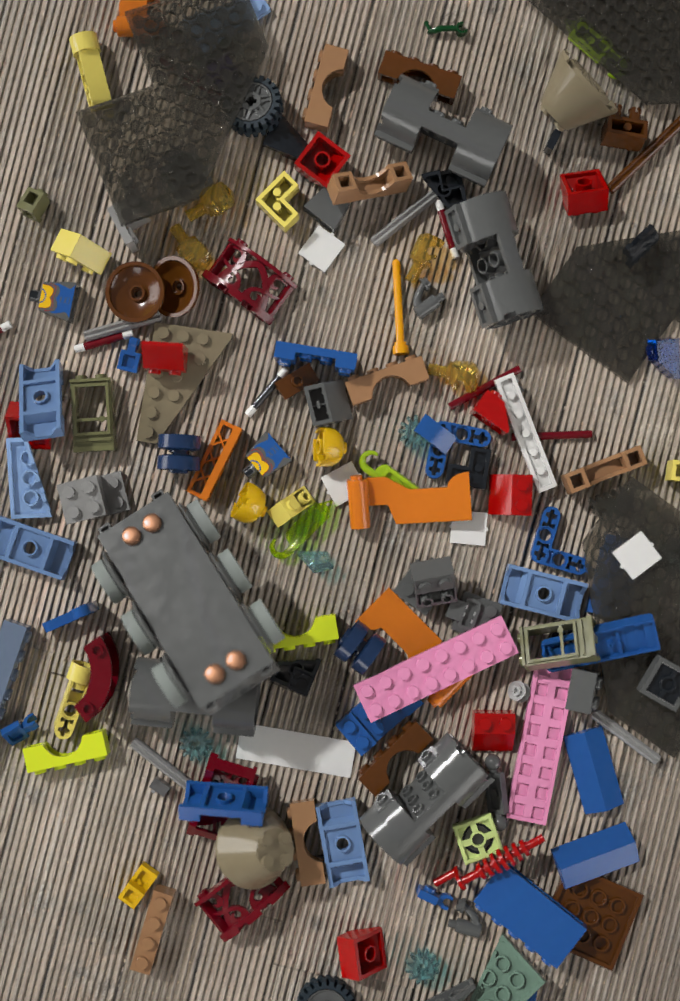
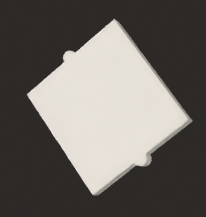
[298,225,345,273]
[321,461,361,507]
[449,511,488,546]
[612,531,662,580]

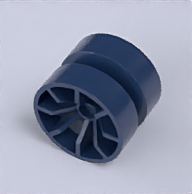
[157,434,201,474]
[333,620,387,675]

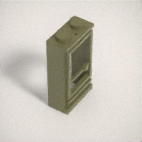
[69,374,117,453]
[517,615,601,672]

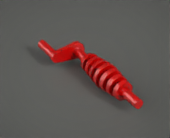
[433,834,545,891]

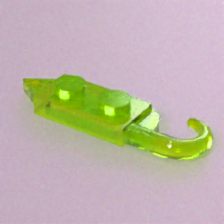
[269,500,333,559]

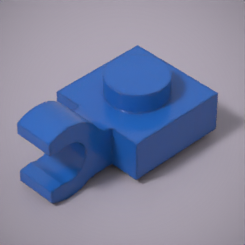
[117,337,142,374]
[0,713,39,746]
[416,884,453,910]

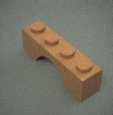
[302,44,349,133]
[327,161,413,205]
[345,354,430,407]
[560,445,648,494]
[287,798,326,887]
[130,883,176,975]

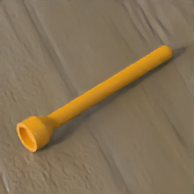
[392,259,409,356]

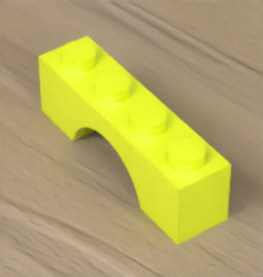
[262,613,339,653]
[22,728,111,775]

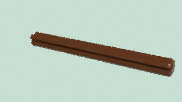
[607,116,680,194]

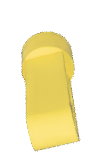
[69,31,112,112]
[54,660,91,739]

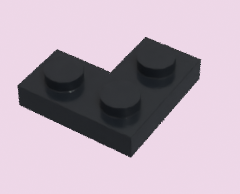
[445,447,492,490]

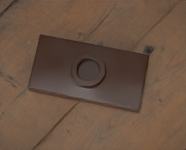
[274,363,319,401]

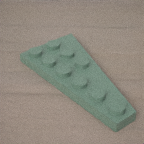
[470,933,546,1001]

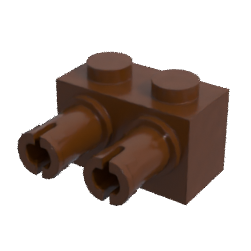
[600,103,648,152]

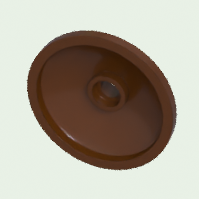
[153,256,200,317]
[105,261,165,323]

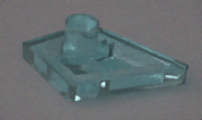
[297,551,334,573]

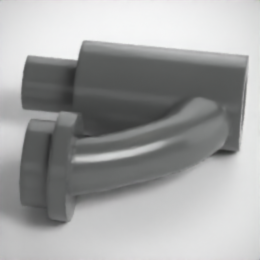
[413,277,446,320]
[447,898,482,938]

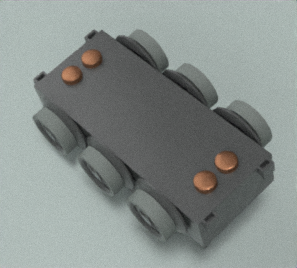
[91,489,285,716]

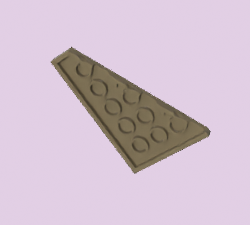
[136,322,233,444]

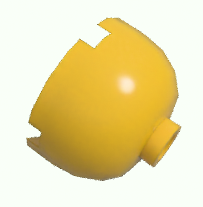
[312,427,347,467]
[230,482,268,523]

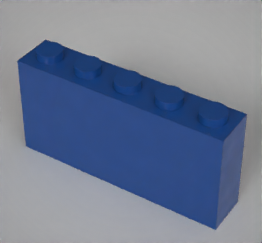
[473,863,587,969]

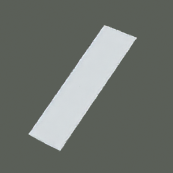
[236,725,355,778]

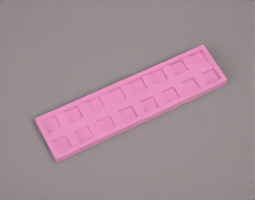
[353,615,519,723]
[505,657,577,826]

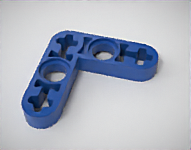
[425,421,491,479]
[530,507,588,575]
[42,600,100,633]

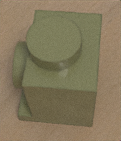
[16,187,51,223]

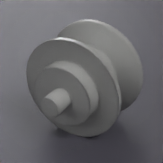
[508,681,531,703]

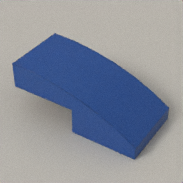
[413,414,457,455]

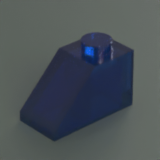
[646,337,680,379]

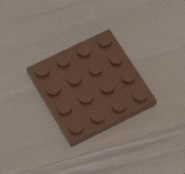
[553,876,644,971]

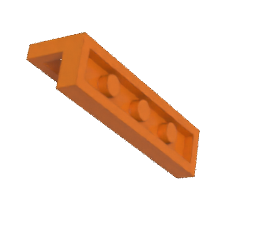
[186,420,244,502]

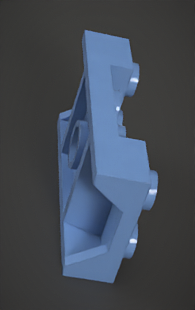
[19,359,65,442]
[0,515,78,580]
[498,563,588,620]
[315,797,370,888]

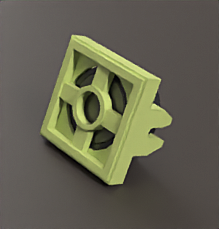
[452,812,504,865]

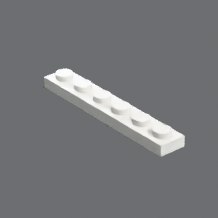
[494,373,557,493]

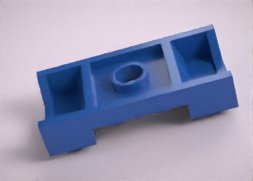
[274,340,358,377]
[335,700,423,756]
[178,780,269,826]

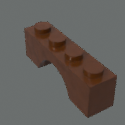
[377,50,462,105]
[358,719,433,797]

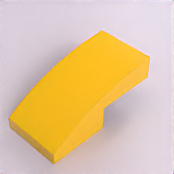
[118,861,160,909]

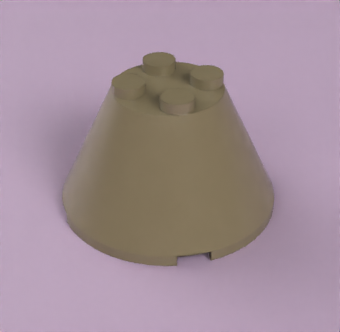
[540,49,619,132]
[215,807,294,890]

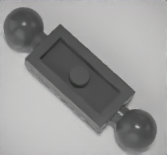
[485,754,509,831]

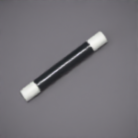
[244,367,289,418]

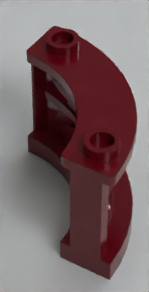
[201,237,298,325]
[75,631,120,722]
[186,752,259,841]
[194,877,290,942]

